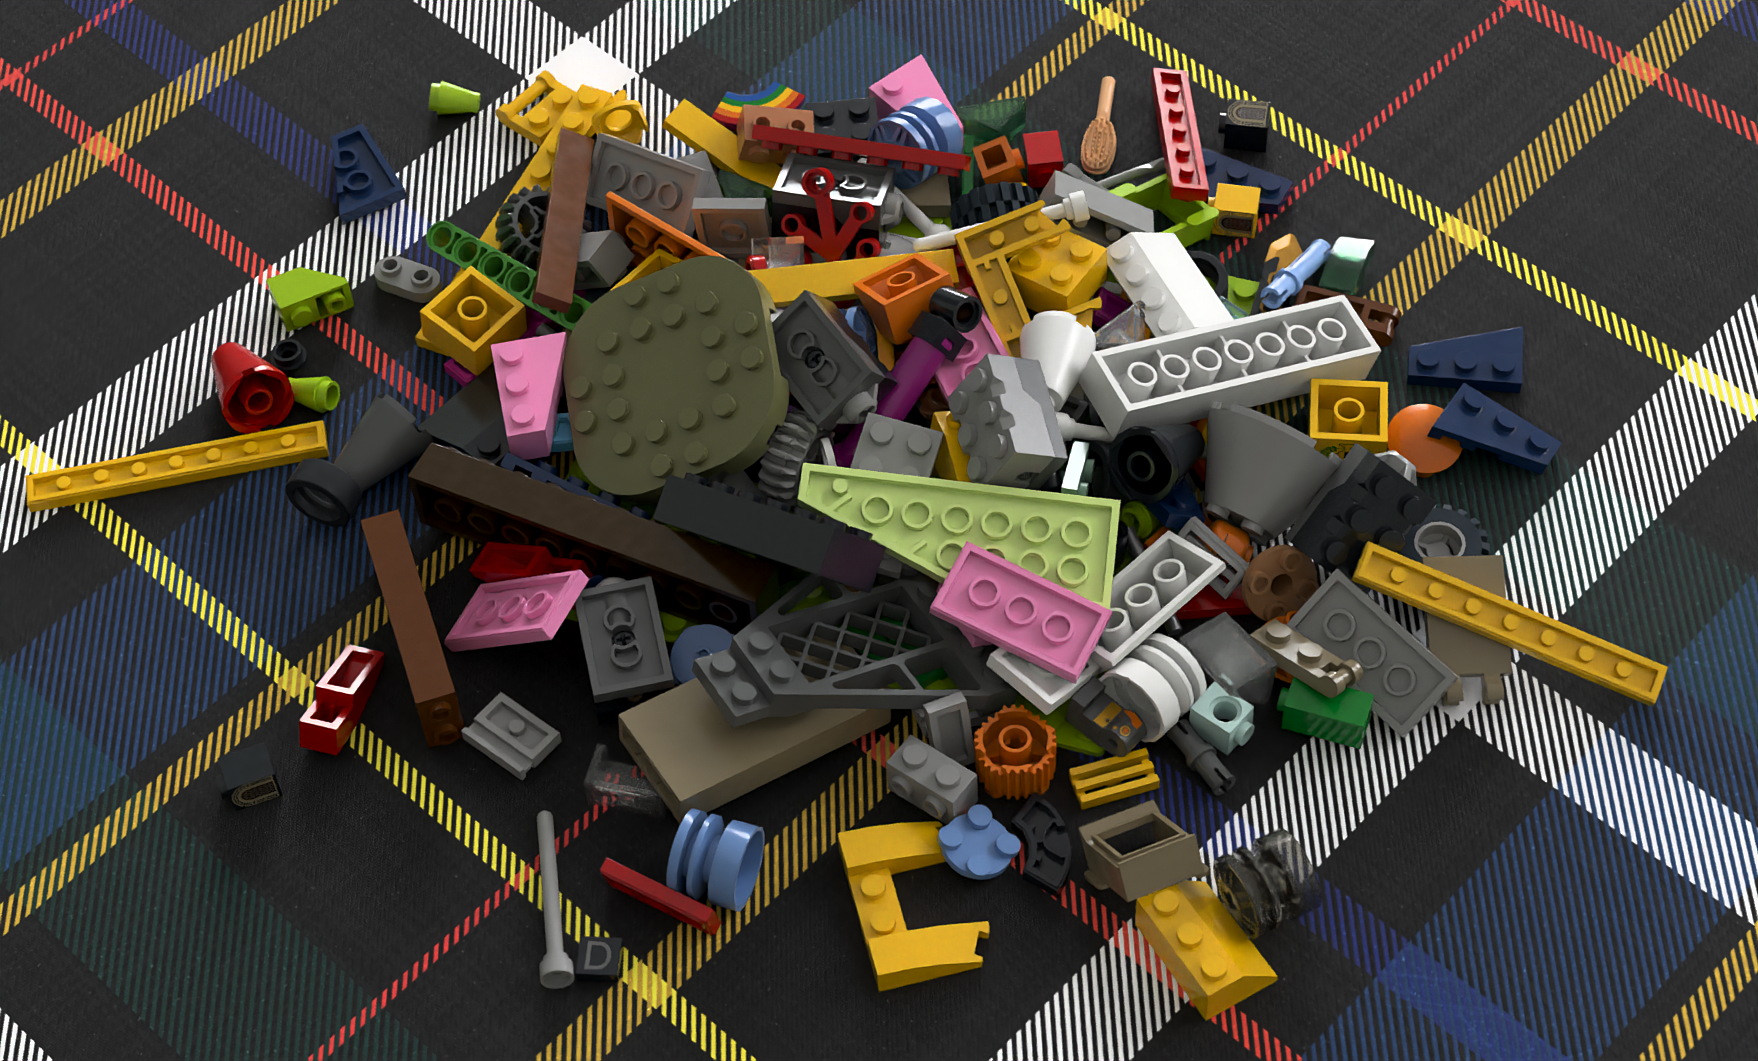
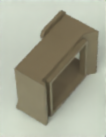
[1079,800,1210,902]

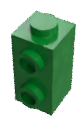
[1277,677,1374,749]

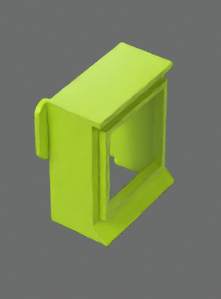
[1108,173,1219,248]

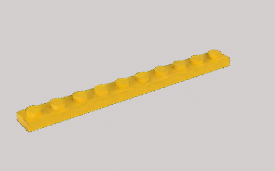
[415,84,614,356]

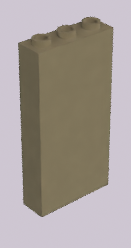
[618,626,891,824]

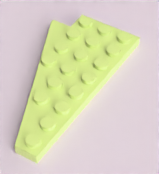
[798,463,1121,610]

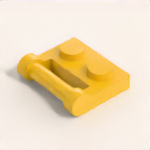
[495,70,576,147]

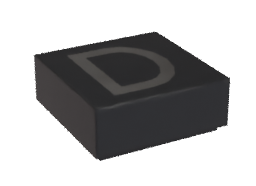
[575,936,624,982]

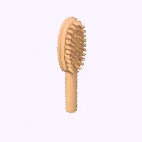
[1081,76,1116,175]

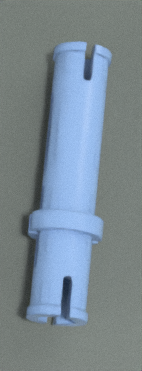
[1260,239,1332,309]

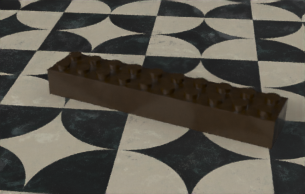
[408,442,781,635]

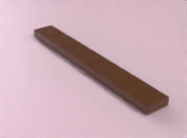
[532,128,594,314]

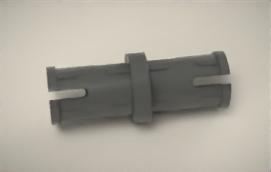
[1167,719,1236,796]

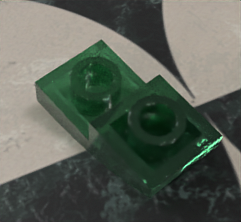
[1319,237,1375,296]

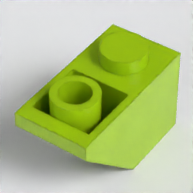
[266,267,355,332]

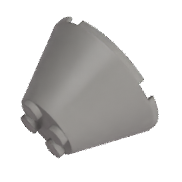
[1204,401,1342,546]

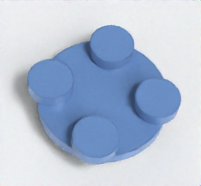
[670,624,735,687]
[937,805,1021,880]

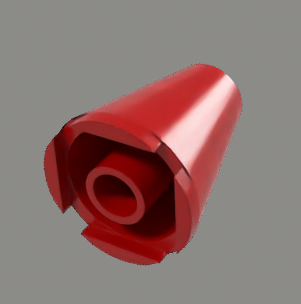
[211,342,294,434]

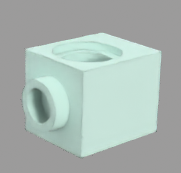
[1189,681,1255,755]

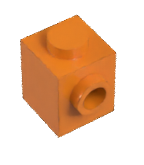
[972,135,1026,184]

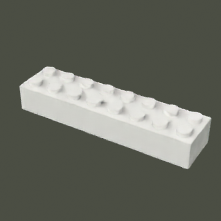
[1078,295,1381,440]

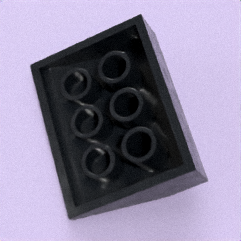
[417,363,568,470]

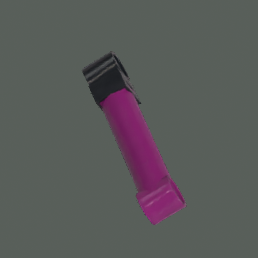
[822,285,983,468]

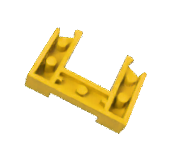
[955,200,1102,358]
[837,821,990,992]

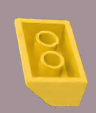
[1135,880,1278,1021]

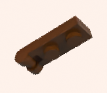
[1294,284,1402,347]

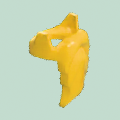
[591,90,649,145]

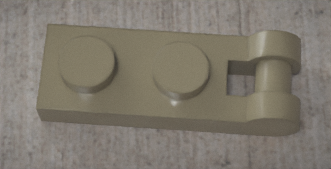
[1247,619,1363,698]

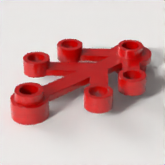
[781,167,881,309]

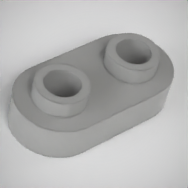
[374,256,442,303]

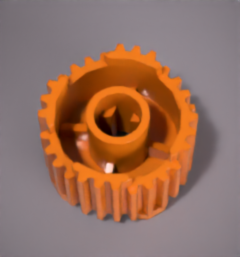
[974,704,1056,800]

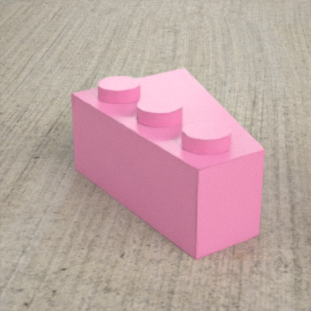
[868,54,964,155]
[491,332,567,460]

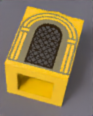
[1207,183,1261,239]

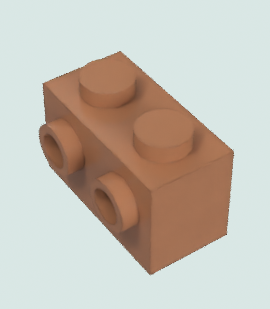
[737,104,814,164]

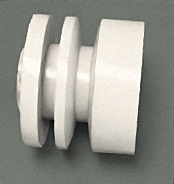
[1098,633,1207,742]

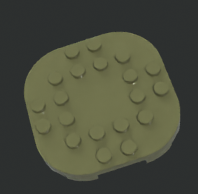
[563,256,789,505]

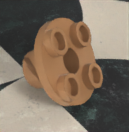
[1242,545,1319,621]

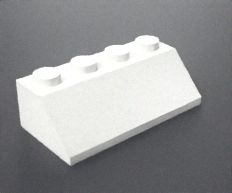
[1106,232,1234,338]
[1090,530,1226,674]

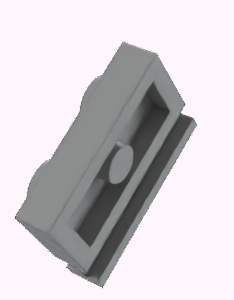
[461,692,562,780]

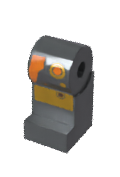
[1065,676,1147,758]

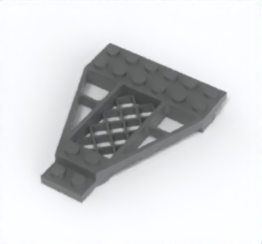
[692,563,1021,728]

